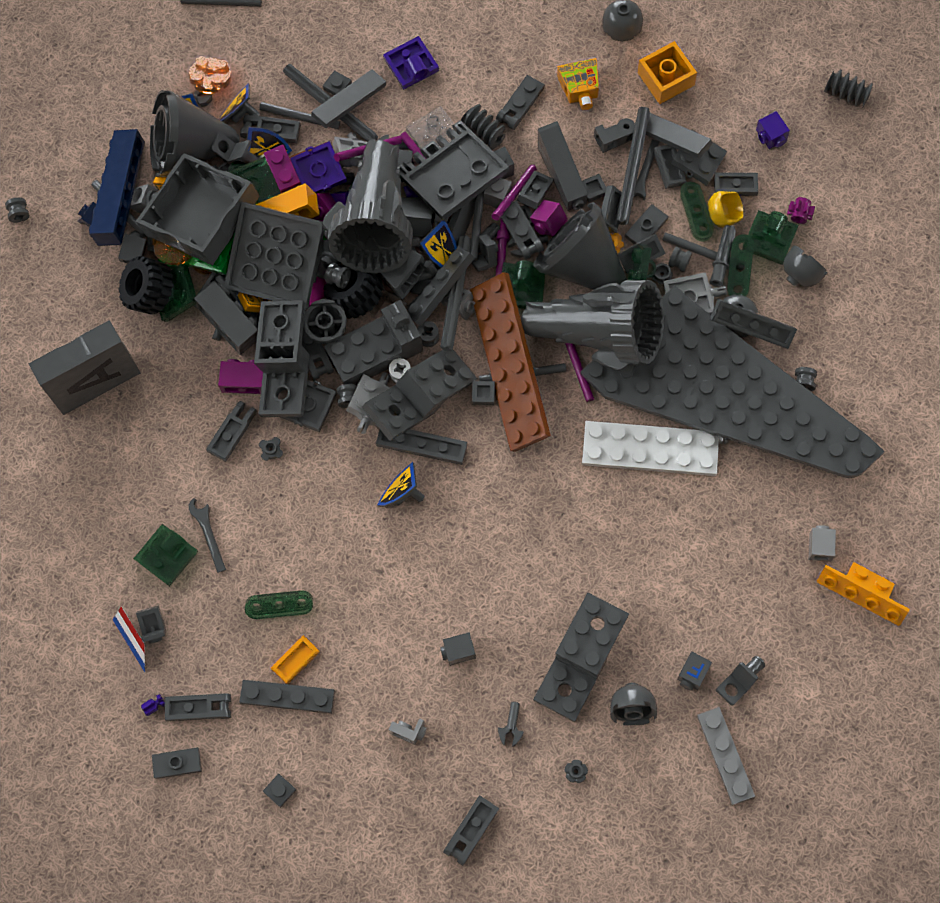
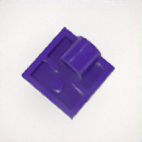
[383,36,439,90]

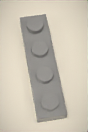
[697,707,755,805]

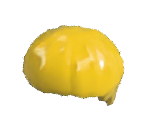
[708,191,744,228]

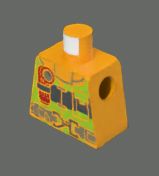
[557,58,599,110]

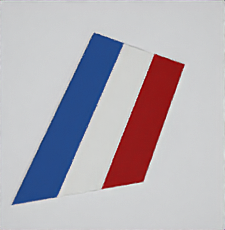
[113,606,145,672]

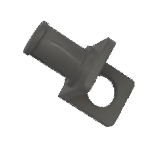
[211,133,261,170]
[716,656,765,706]

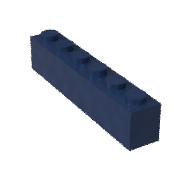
[89,129,145,246]

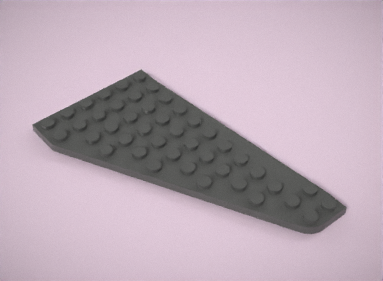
[580,285,885,478]

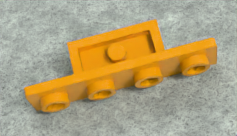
[817,562,910,626]

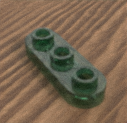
[680,182,714,242]
[727,234,754,296]
[244,590,313,619]

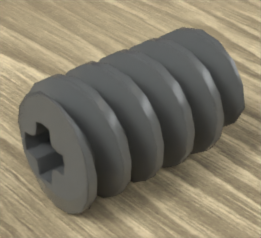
[824,69,873,108]
[461,104,505,150]

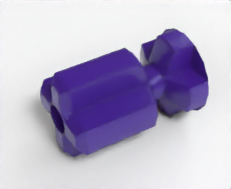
[141,694,165,716]

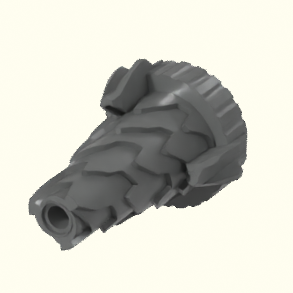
[322,138,413,273]
[521,280,664,372]

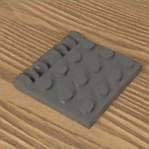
[397,120,510,221]

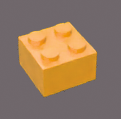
[638,41,697,104]

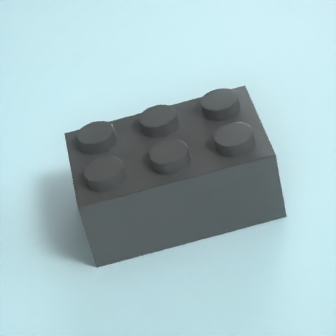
[194,281,258,355]

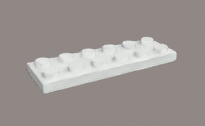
[582,421,719,476]

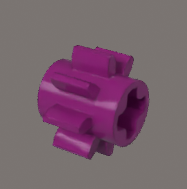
[787,197,815,224]

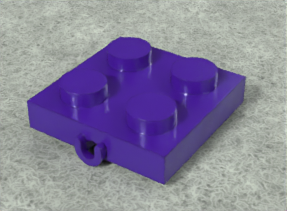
[290,141,347,194]

